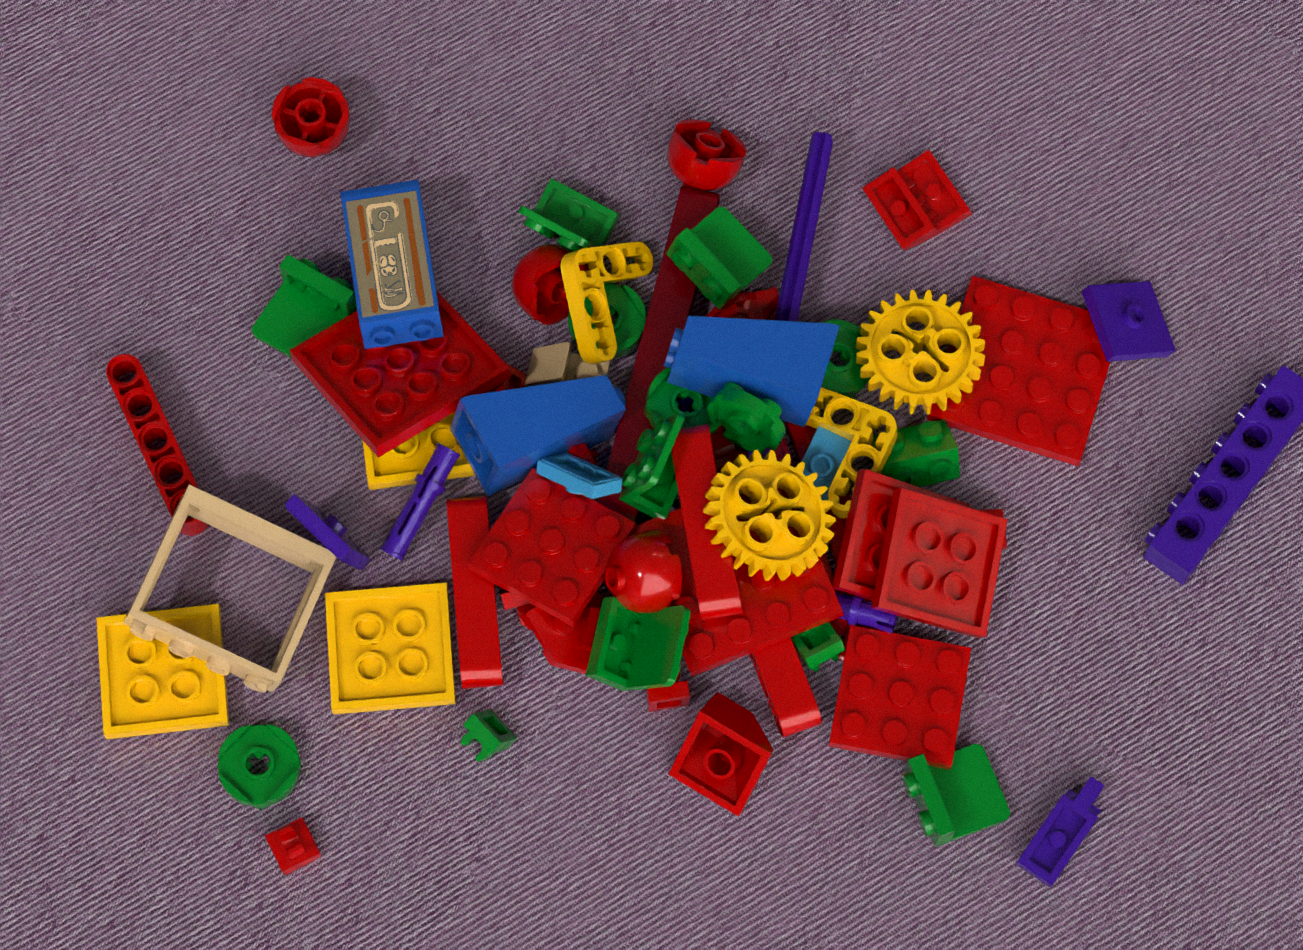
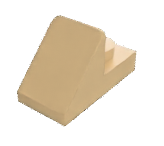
[525,342,610,387]

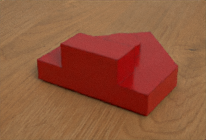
[520,592,604,675]

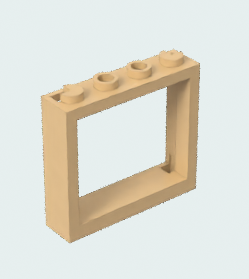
[123,484,336,693]

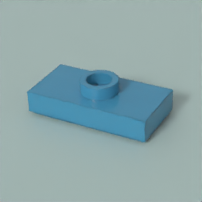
[802,426,852,500]
[536,452,623,499]

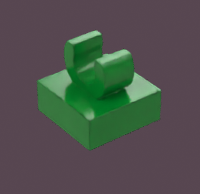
[791,622,845,672]
[461,709,518,762]

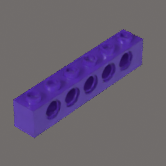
[1143,365,1303,585]

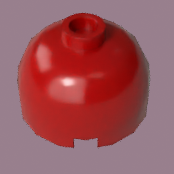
[271,77,350,157]
[667,119,746,191]
[511,244,589,325]
[605,531,683,613]

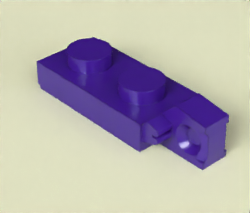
[1016,776,1105,888]

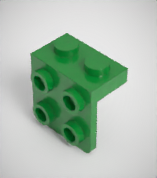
[518,178,621,251]
[666,207,772,310]
[252,254,357,358]
[619,413,685,519]
[585,597,691,691]
[902,744,1010,847]

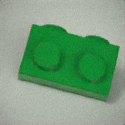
[871,419,960,487]

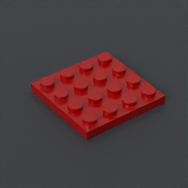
[926,276,1110,466]
[289,291,511,458]
[634,488,844,677]

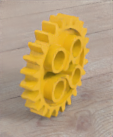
[856,290,985,414]
[703,450,836,581]

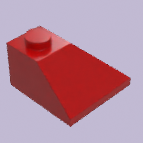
[668,692,774,817]

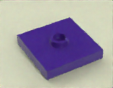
[1081,281,1176,362]
[285,494,371,570]

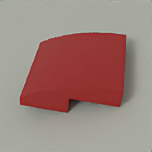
[862,149,972,251]

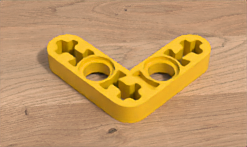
[560,242,653,365]
[806,387,898,519]

